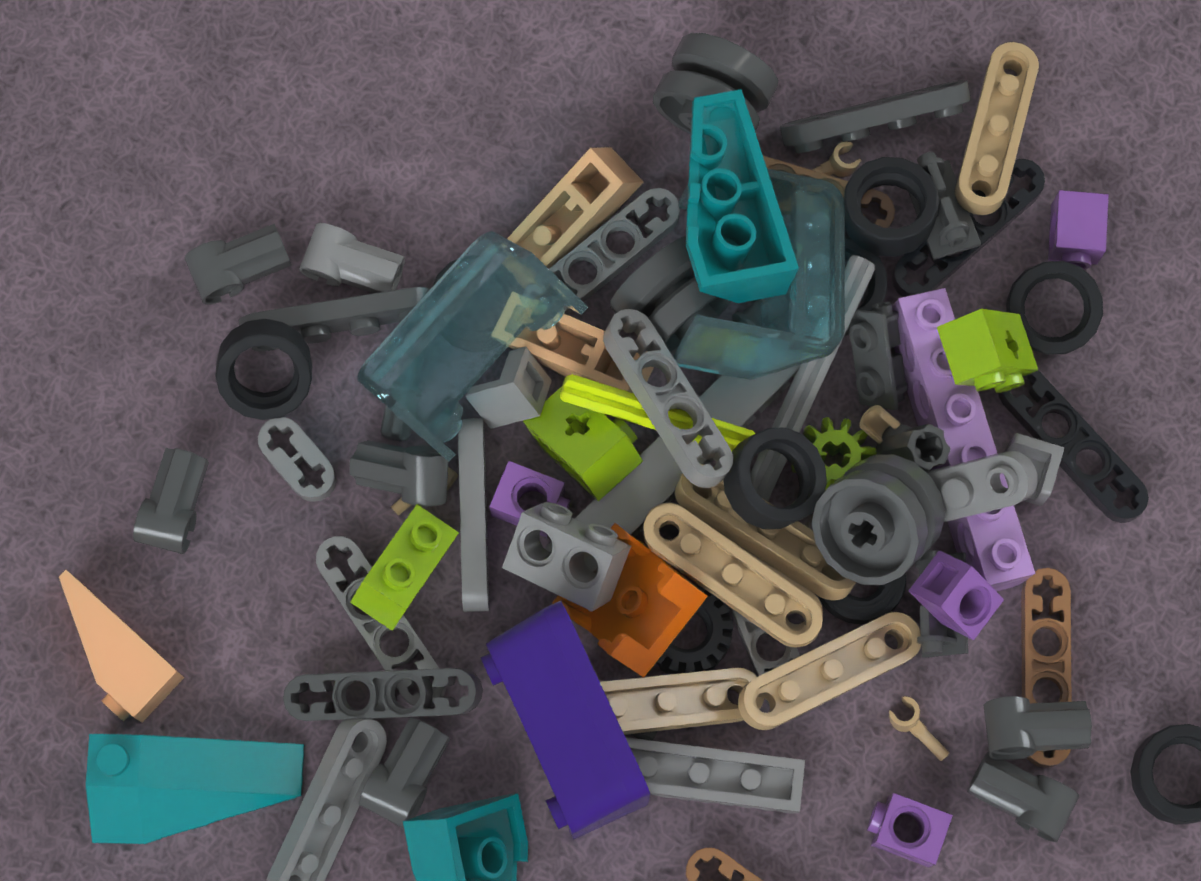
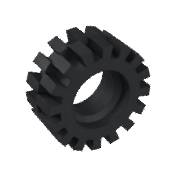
[656,584,733,674]

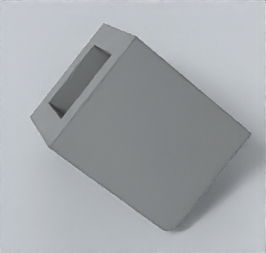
[466,347,552,429]
[1004,433,1064,506]

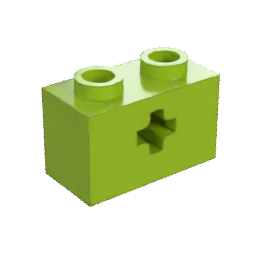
[937,309,1038,393]
[523,386,643,502]
[350,504,459,631]

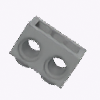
[502,502,631,611]

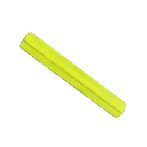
[560,374,756,452]

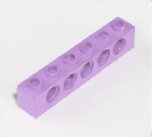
[892,288,1035,592]

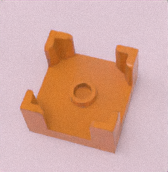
[552,523,708,678]

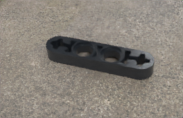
[892,159,1045,297]
[998,371,1149,523]

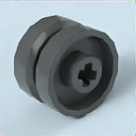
[653,33,779,134]
[610,236,732,354]
[812,454,945,585]

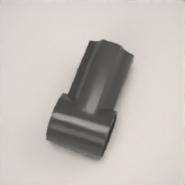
[185,224,292,305]
[876,424,951,471]
[350,440,449,506]
[133,448,209,554]
[983,696,1092,760]
[359,717,451,829]
[967,752,1079,843]

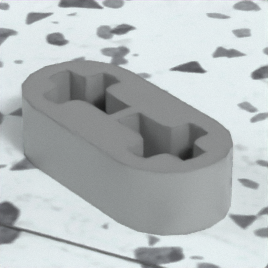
[258,417,337,502]

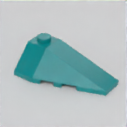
[686,89,799,303]
[86,734,305,844]
[403,793,528,881]

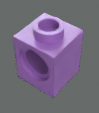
[1048,190,1109,270]
[489,461,571,538]
[909,550,1004,641]
[867,793,953,868]

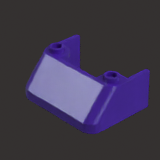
[480,601,650,840]

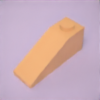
[494,147,644,288]
[492,292,654,393]
[59,570,184,723]

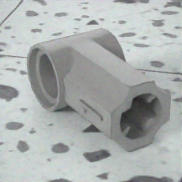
[299,223,405,293]

